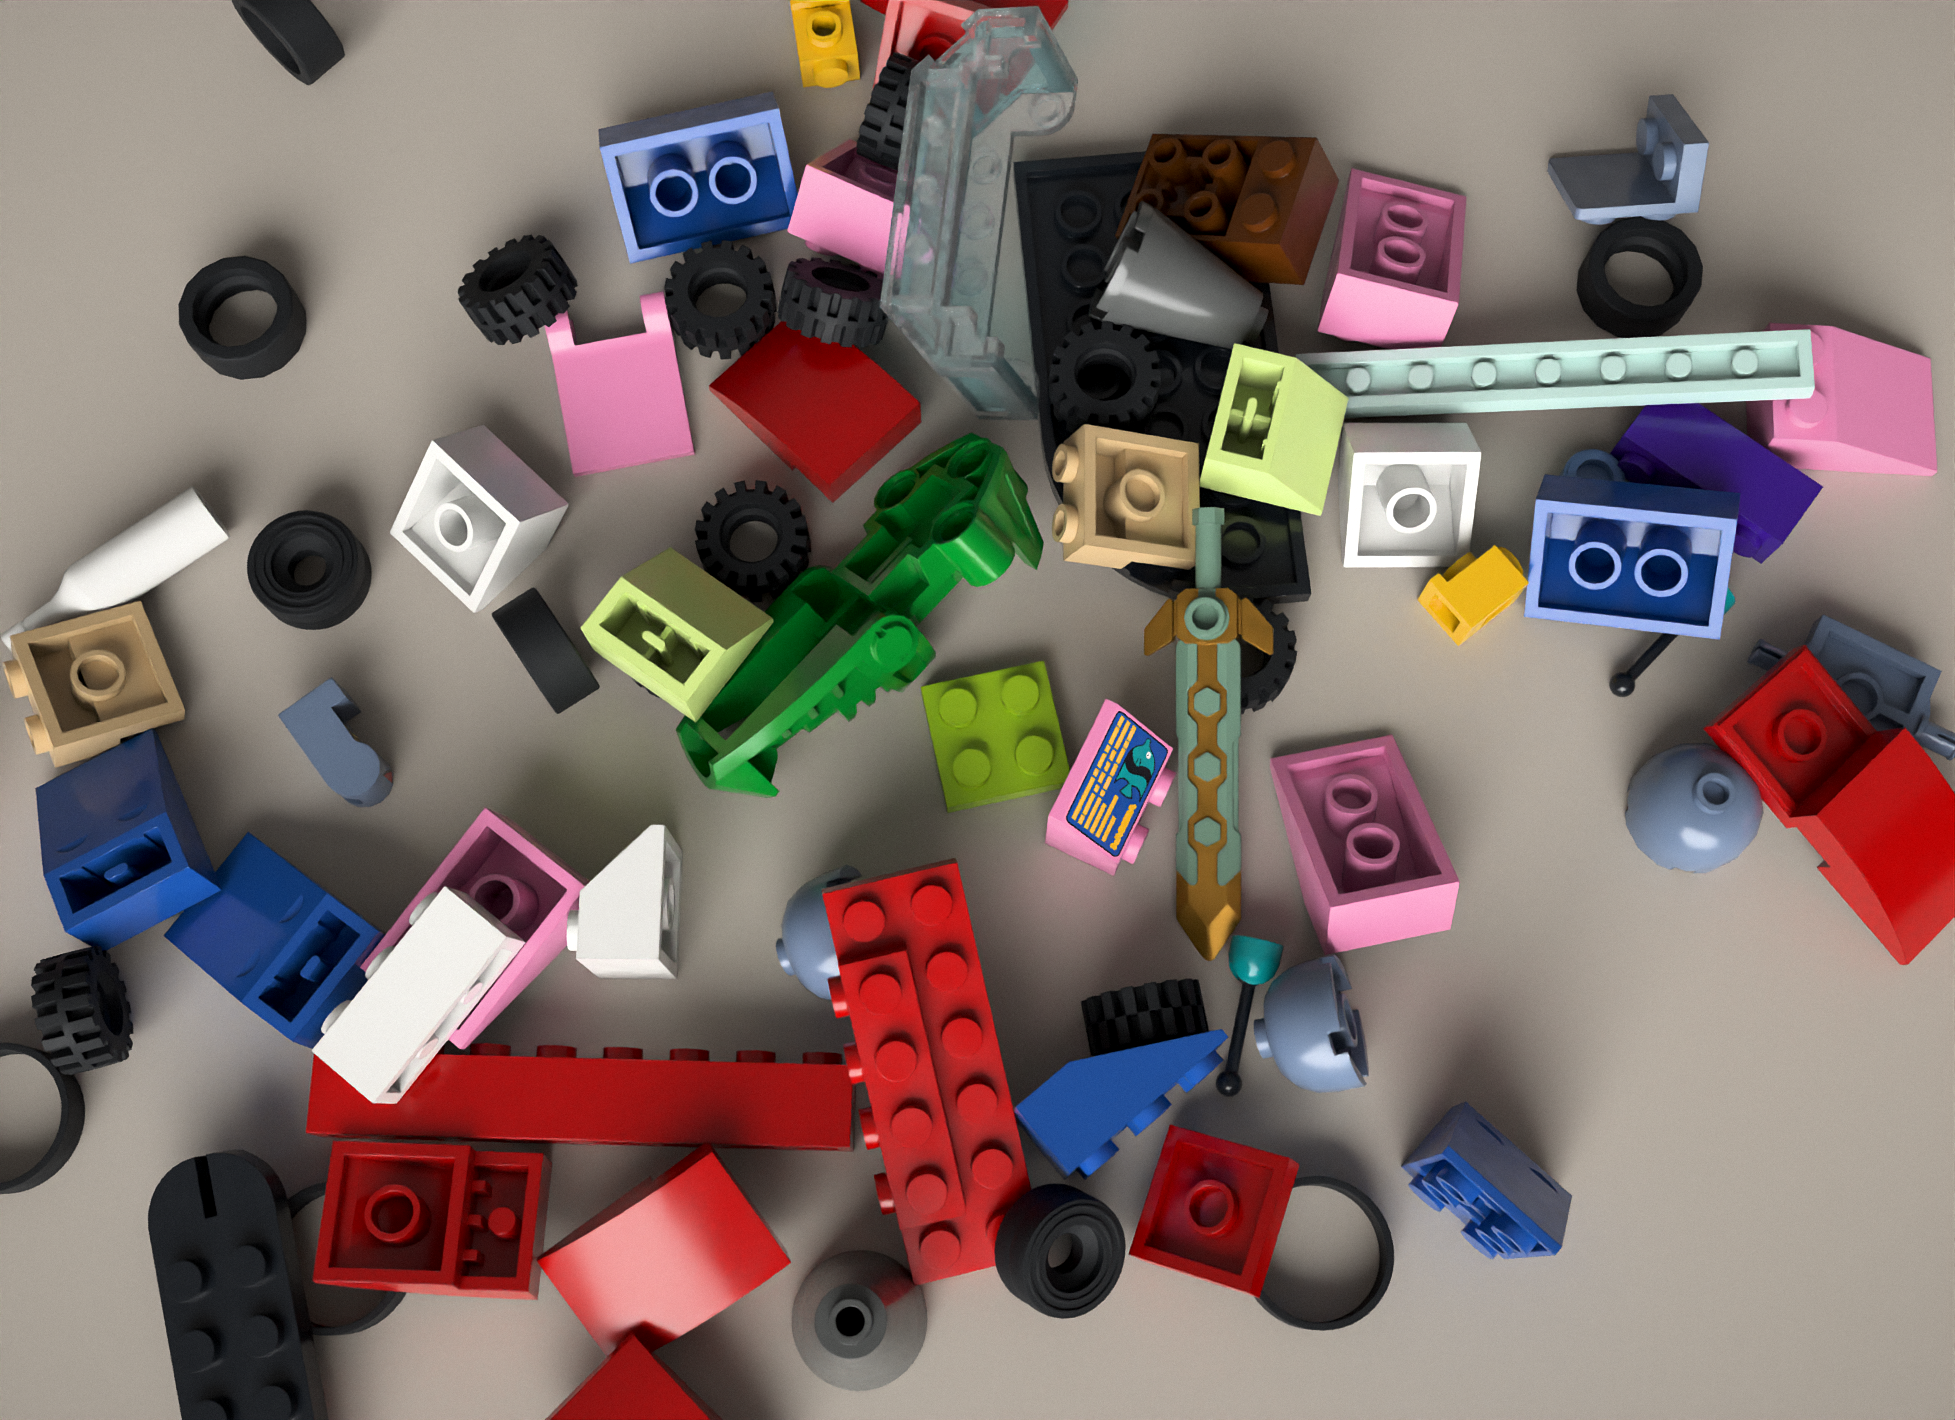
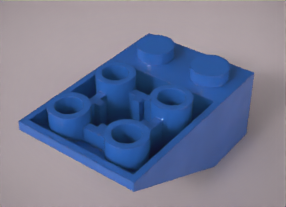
[35,728,222,951]
[164,832,386,1049]
[1014,1029,1228,1180]
[1401,1101,1572,1259]

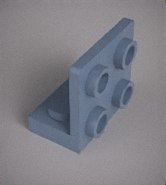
[1547,94,1709,225]

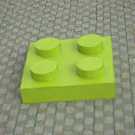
[921,661,1070,813]

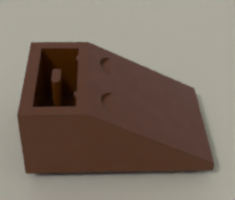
[1115,134,1339,285]

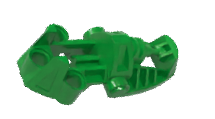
[675,432,1044,798]

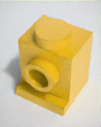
[790,0,860,88]
[1417,545,1529,646]

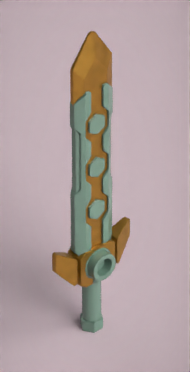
[1144,507,1274,961]

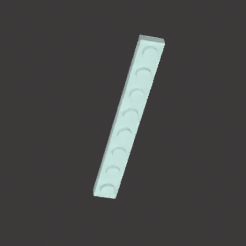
[1296,329,1815,418]

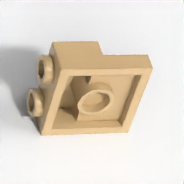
[1052,424,1200,570]
[2,600,185,768]

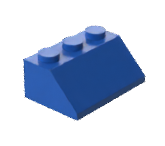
[598,91,798,264]
[1524,474,1741,640]

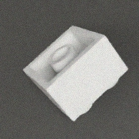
[1338,423,1481,567]
[390,425,569,613]
[567,825,683,979]

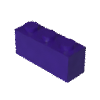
[1610,403,1823,564]

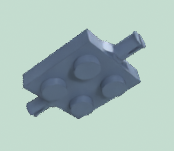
[1747,614,1955,761]

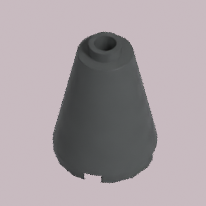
[1089,201,1269,349]
[792,1250,927,1391]

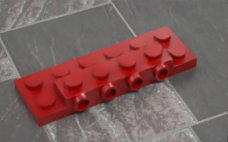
[822,858,1032,1285]

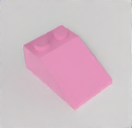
[1317,168,1467,349]
[1746,323,1937,476]
[1270,735,1460,955]
[360,808,590,1050]

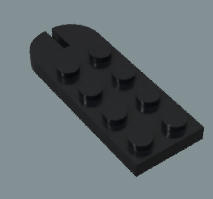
[148,1149,329,1420]

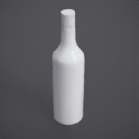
[0,486,231,652]

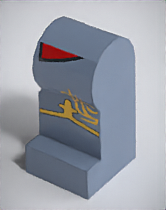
[278,677,393,808]

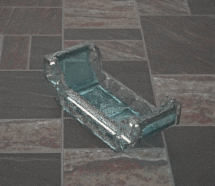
[880,6,1078,420]

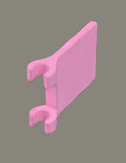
[545,291,695,477]

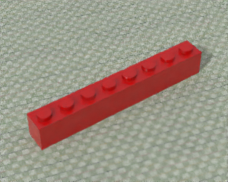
[306,1043,857,1152]

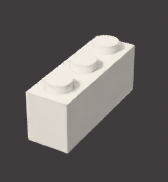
[312,886,526,1104]

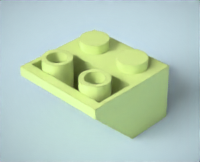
[1199,343,1349,516]
[580,547,774,722]

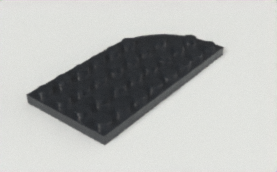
[1013,151,1312,604]

